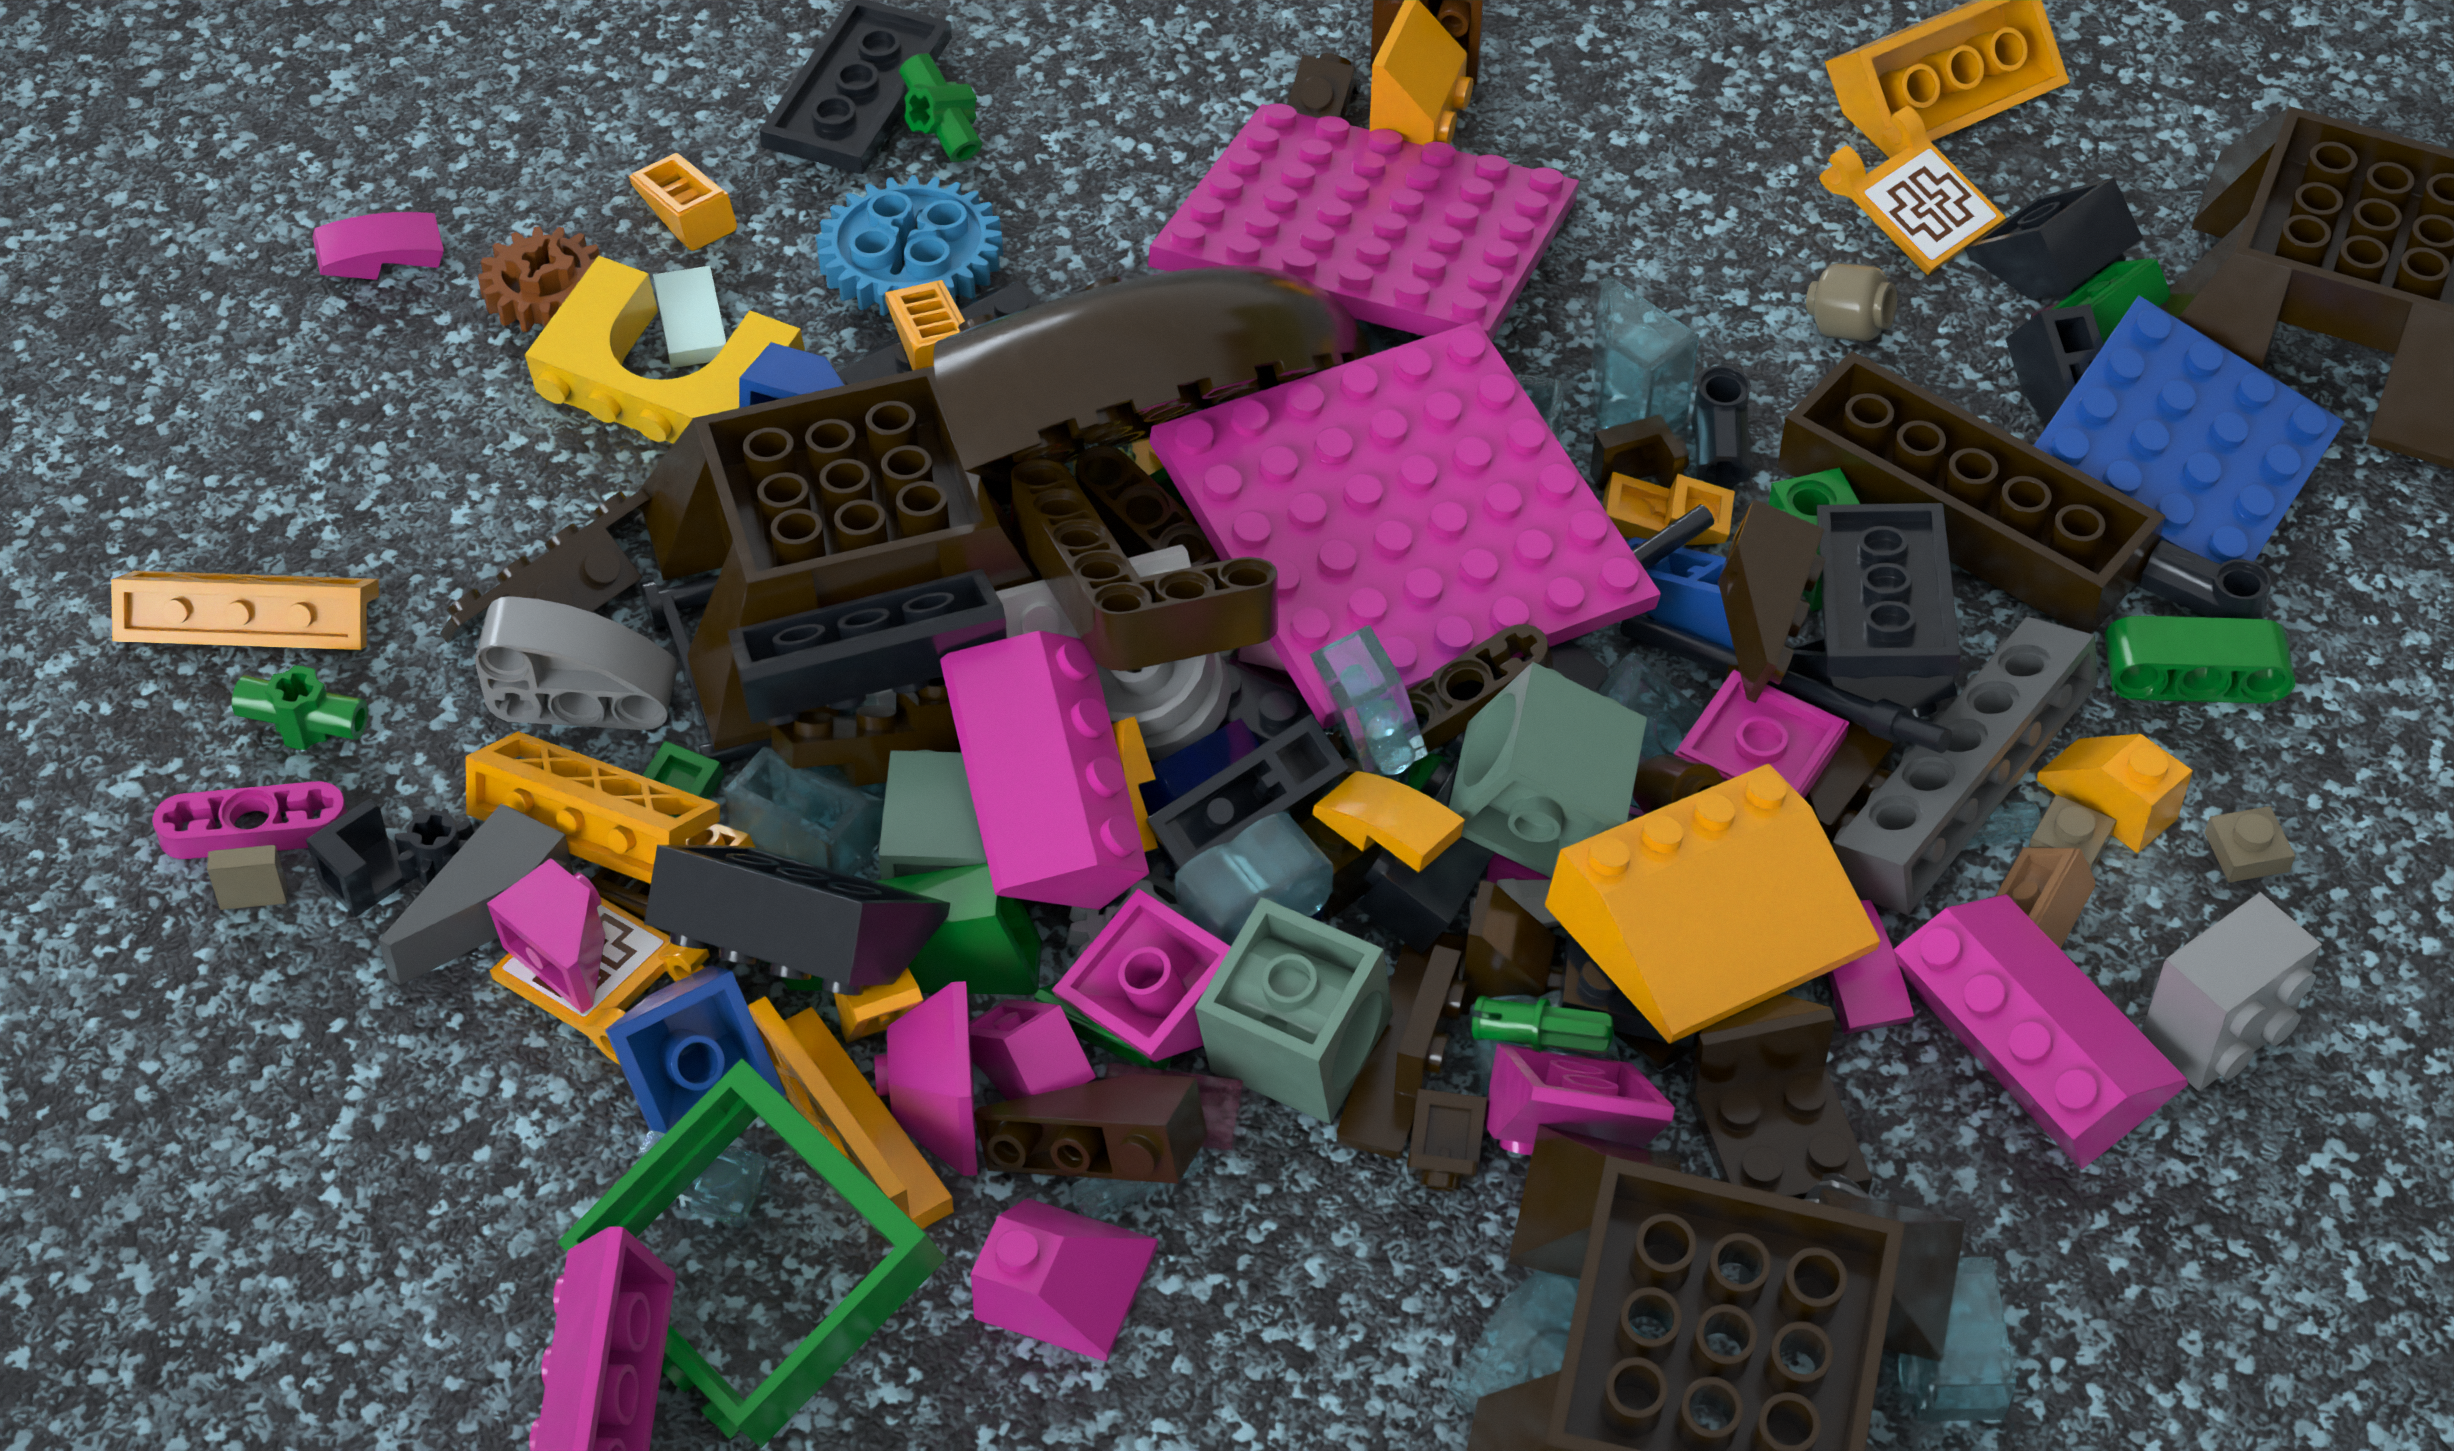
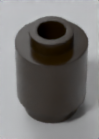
[1632,754,1724,814]

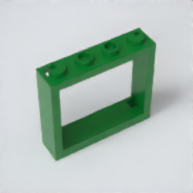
[557,1058,947,1448]

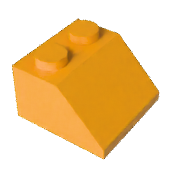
[1369,0,1473,145]

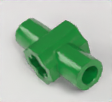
[899,53,982,163]
[232,665,369,750]

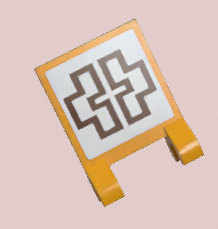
[1819,105,2006,276]
[489,897,710,1065]

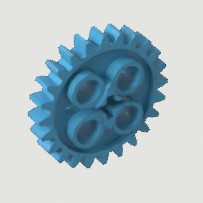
[816,175,1004,316]

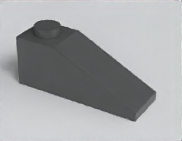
[379,803,574,985]

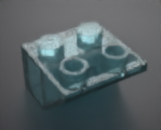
[724,746,887,876]

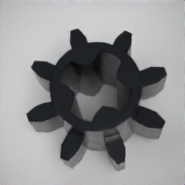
[394,809,474,888]

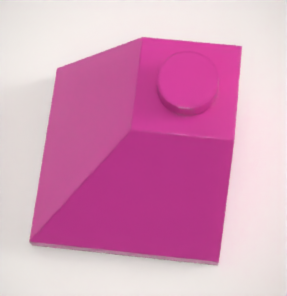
[1052,888,1231,1062]
[875,981,978,1176]
[970,1198,1158,1362]

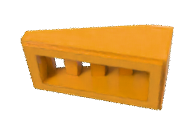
[629,153,737,251]
[885,280,965,370]

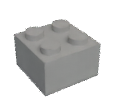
[2142,892,2322,1092]

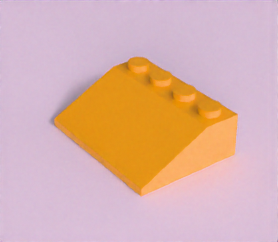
[1544,763,1881,1044]

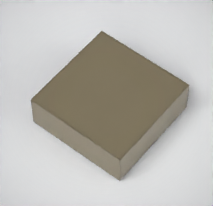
[207,845,288,910]

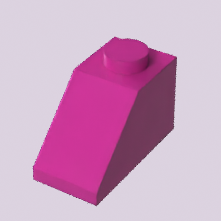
[487,858,606,1014]
[969,999,1096,1101]

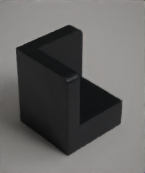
[306,799,417,918]

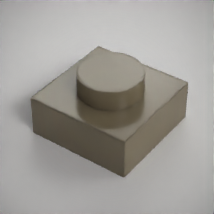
[2029,794,2117,872]
[2204,806,2295,883]

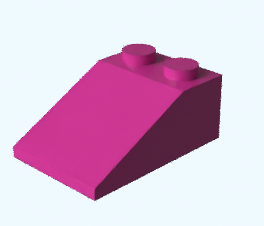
[1484,1043,1675,1155]

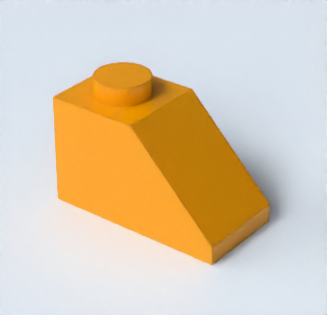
[2036,734,2193,854]

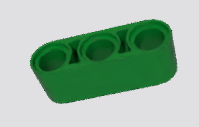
[2104,616,2295,704]

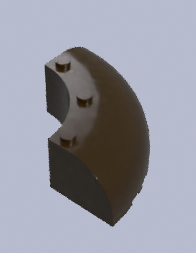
[933,265,1372,485]

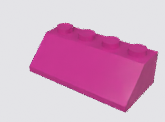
[940,630,1149,910]
[1893,894,2188,1170]
[529,1227,676,1451]

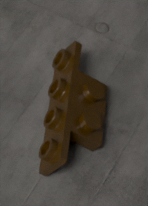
[440,488,651,643]
[1336,932,1469,1159]

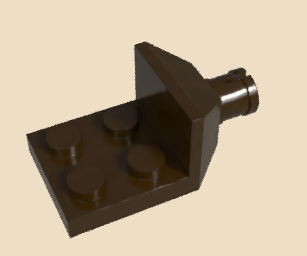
[1688,994,1872,1200]

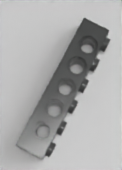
[1832,616,2098,915]

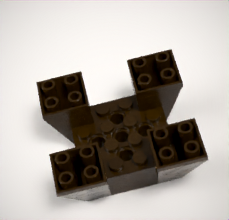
[2159,106,2454,470]
[639,366,1044,751]
[1467,1124,1966,1451]

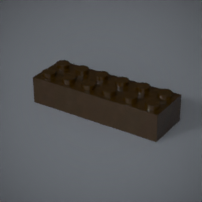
[1777,351,2166,634]

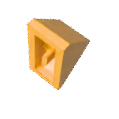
[834,967,923,1043]

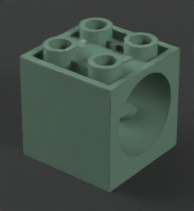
[1449,662,1647,879]
[878,750,1022,902]
[1195,897,1393,1124]

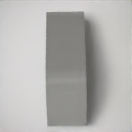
[475,596,678,730]

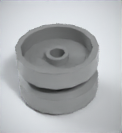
[1076,635,1232,761]

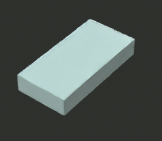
[653,266,726,368]

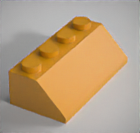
[1824,0,2070,158]

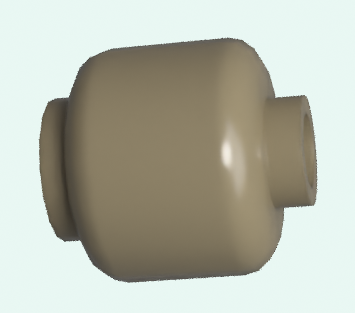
[1806,263,1897,341]

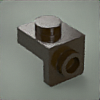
[1287,53,1362,119]
[1590,414,1689,490]
[1407,1089,1487,1192]

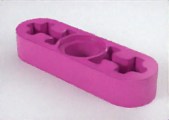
[152,781,347,859]

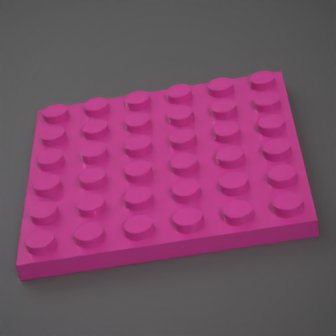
[1148,104,1579,342]
[1149,321,1661,729]

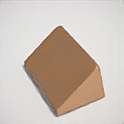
[1995,847,2095,949]

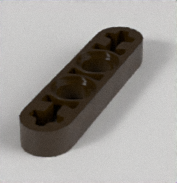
[1329,624,1553,785]

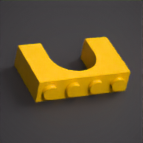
[525,255,806,444]

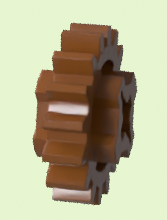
[478,227,600,332]

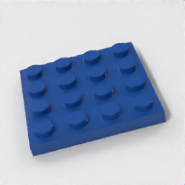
[2034,295,2345,564]

